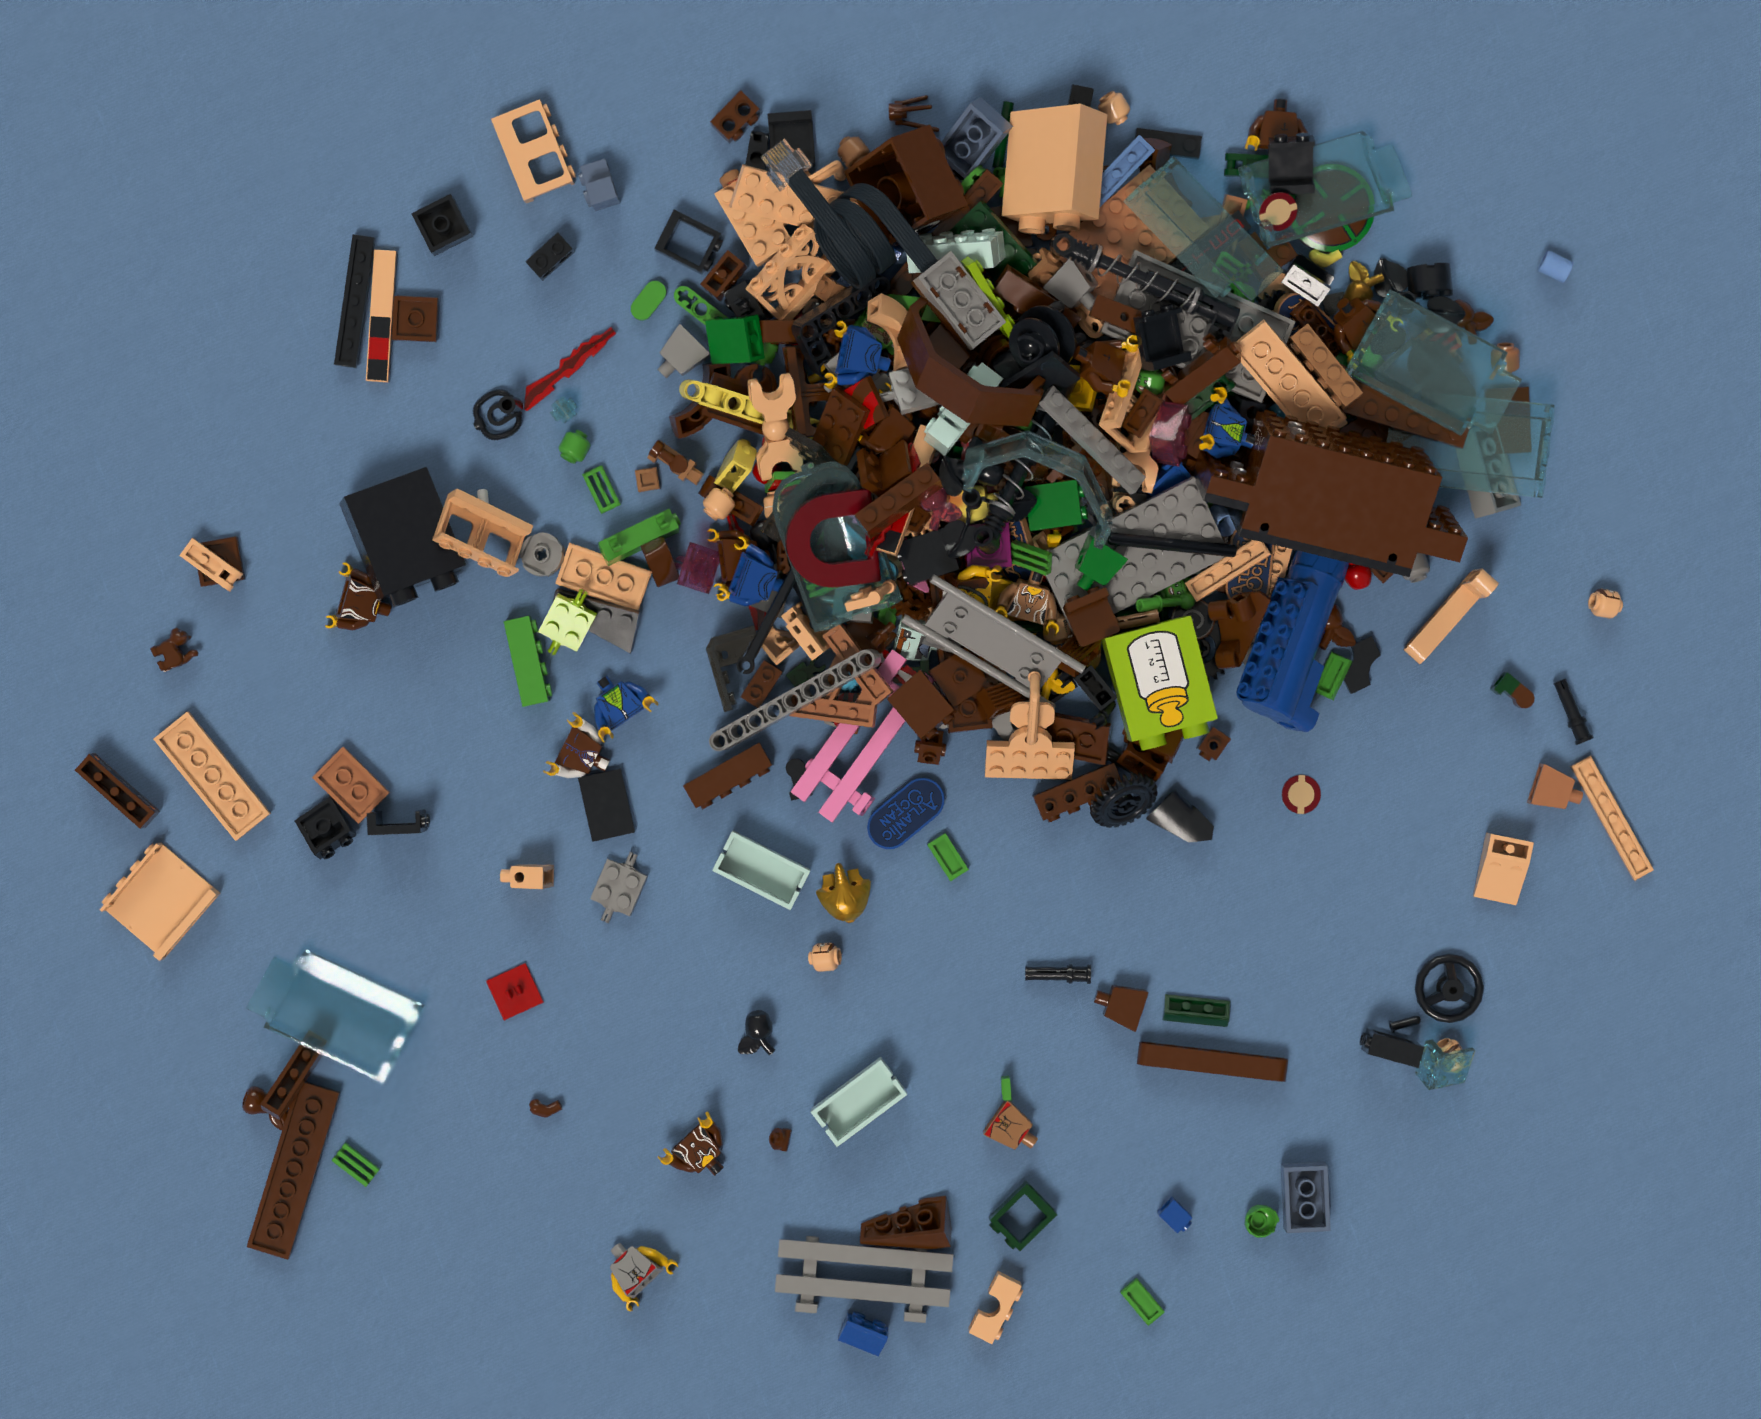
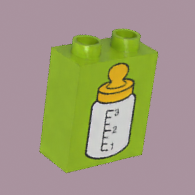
[1101,616,1218,750]

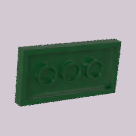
[950,200,1039,281]

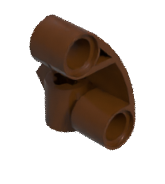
[1208,591,1271,669]

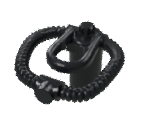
[472,389,523,441]

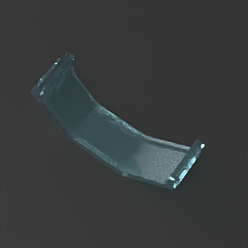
[961,430,1113,550]

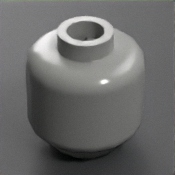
[1403,553,1430,583]

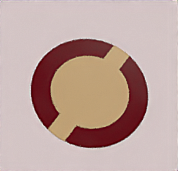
[1259,192,1297,231]
[1282,775,1321,814]

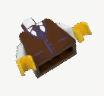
[543,712,611,778]

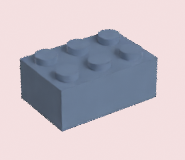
[942,97,1013,179]
[1281,1162,1331,1233]

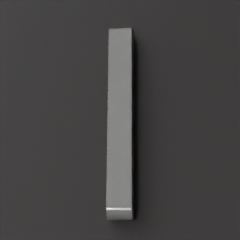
[709,649,881,751]

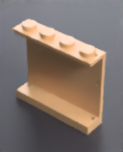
[100,842,221,961]

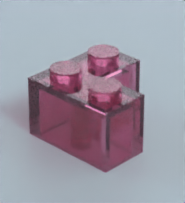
[1149,401,1192,467]

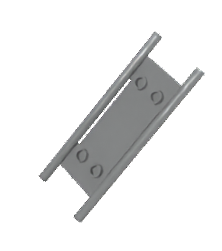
[901,574,1086,708]

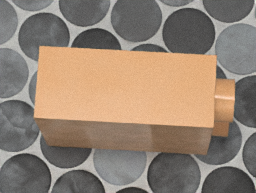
[1002,104,1107,234]

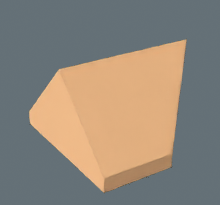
[762,626,800,666]

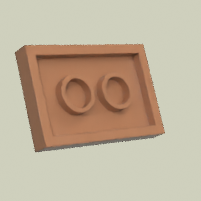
[312,747,390,824]

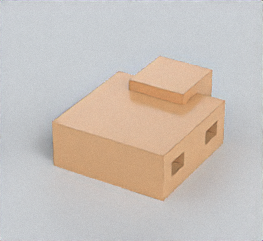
[781,602,834,661]

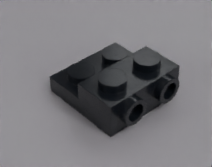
[294,796,356,860]

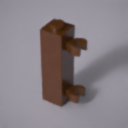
[1161,333,1242,408]

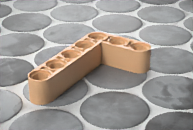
[1403,568,1499,664]

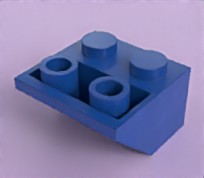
[838,1311,888,1357]

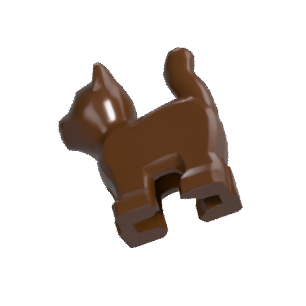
[150,628,199,672]

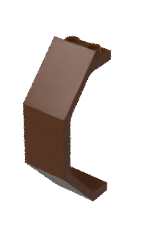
[897,297,1046,427]

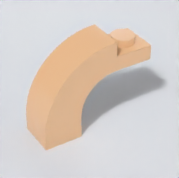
[867,293,908,371]

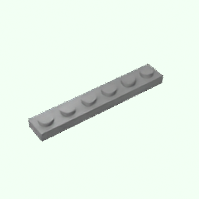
[1039,386,1146,495]

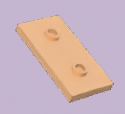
[555,543,652,610]

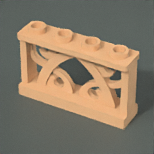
[746,224,836,320]

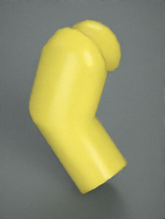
[1309,249,1343,268]

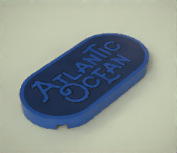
[867,778,945,849]

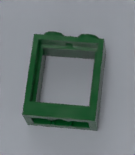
[989,1181,1057,1251]

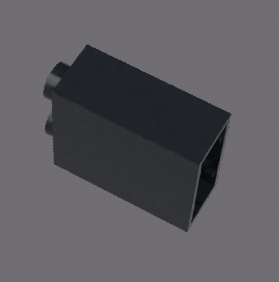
[339,467,466,607]

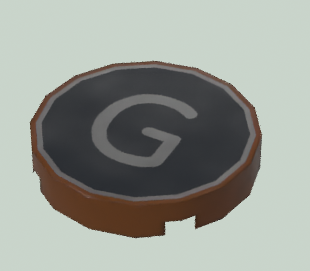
[1171,600,1215,641]

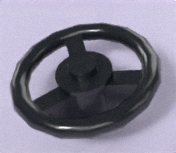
[1415,954,1484,1023]

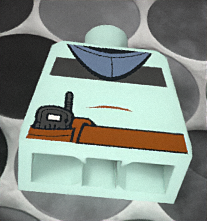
[893,616,937,661]

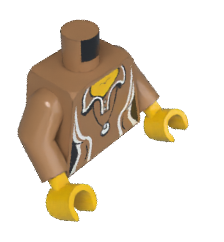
[995,570,1059,636]

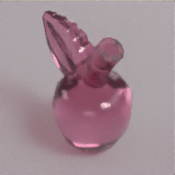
[921,485,963,531]

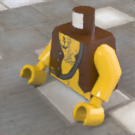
[939,565,1003,608]

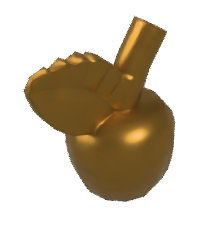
[1343,261,1385,301]

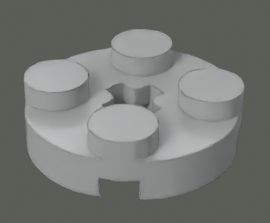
[520,532,565,577]

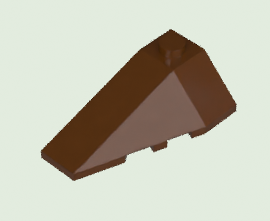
[860,1196,952,1249]

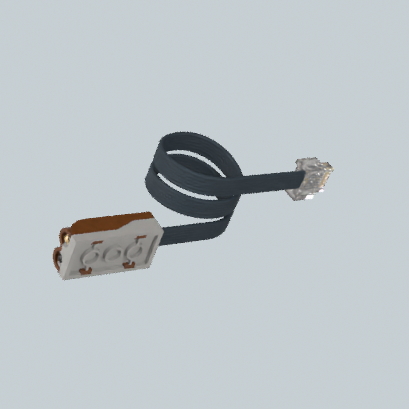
[761,138,1006,351]

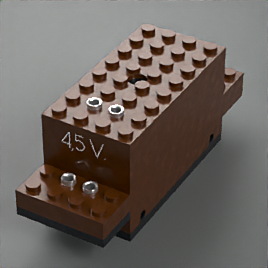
[1193,410,1468,577]

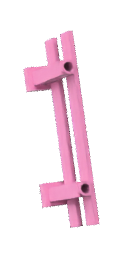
[791,649,934,823]

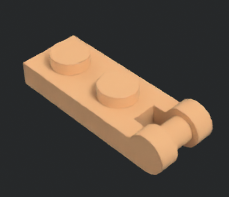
[179,538,243,592]

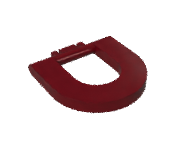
[785,488,881,588]

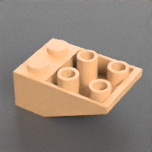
[1473,833,1534,905]

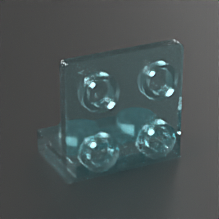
[1415,1039,1475,1090]

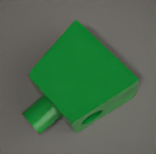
[1075,534,1128,591]

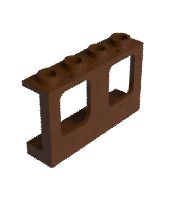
[783,343,844,439]

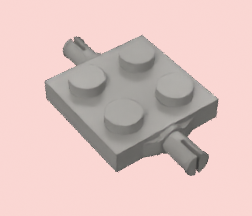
[879,368,940,415]
[590,852,648,923]

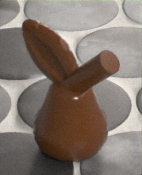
[242,1086,287,1130]

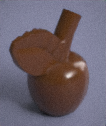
[1454,299,1494,344]
[1319,604,1356,650]

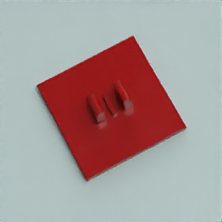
[486,963,544,1020]

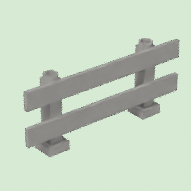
[775,1236,953,1323]

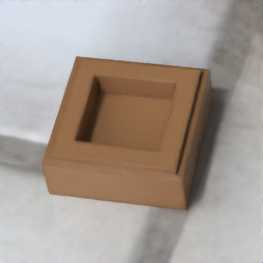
[635,467,660,492]

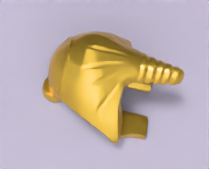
[816,863,871,923]

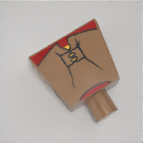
[983,1100,1038,1149]

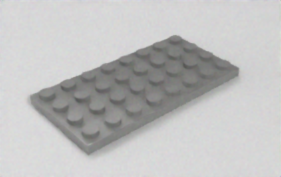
[1099,250,1296,403]
[1037,476,1225,634]

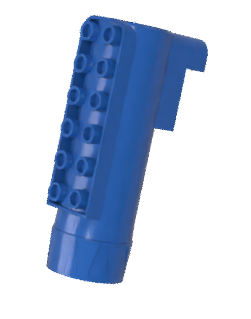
[1236,550,1349,732]

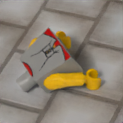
[610,1243,678,1312]

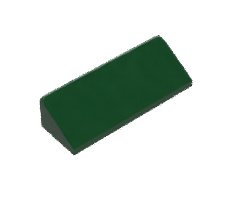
[1163,994,1230,1027]

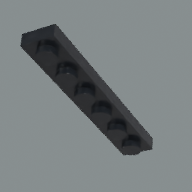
[334,234,375,368]

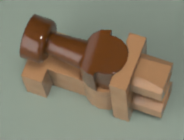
[647,440,704,486]

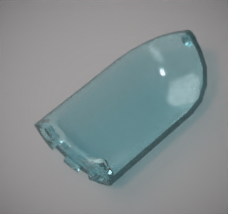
[772,461,903,632]

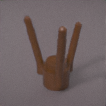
[889,95,939,132]

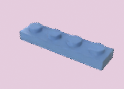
[1100,135,1155,207]

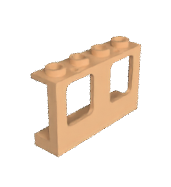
[491,99,576,204]
[1099,348,1166,453]
[432,489,533,577]

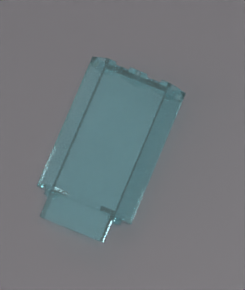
[1238,131,1412,248]
[1123,156,1284,301]
[1345,289,1522,436]
[1387,392,1555,498]
[246,950,425,1084]

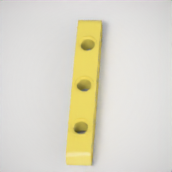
[679,379,819,439]

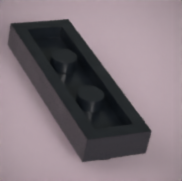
[1135,128,1202,159]

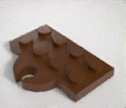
[700,364,791,435]

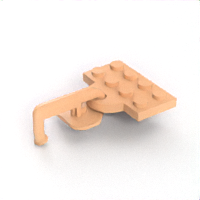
[714,160,846,268]
[985,671,1075,780]

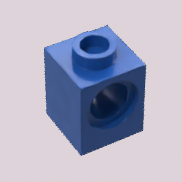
[1157,1197,1192,1234]

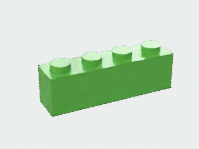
[503,616,553,707]

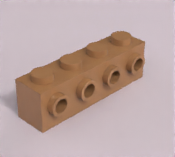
[1288,324,1363,410]

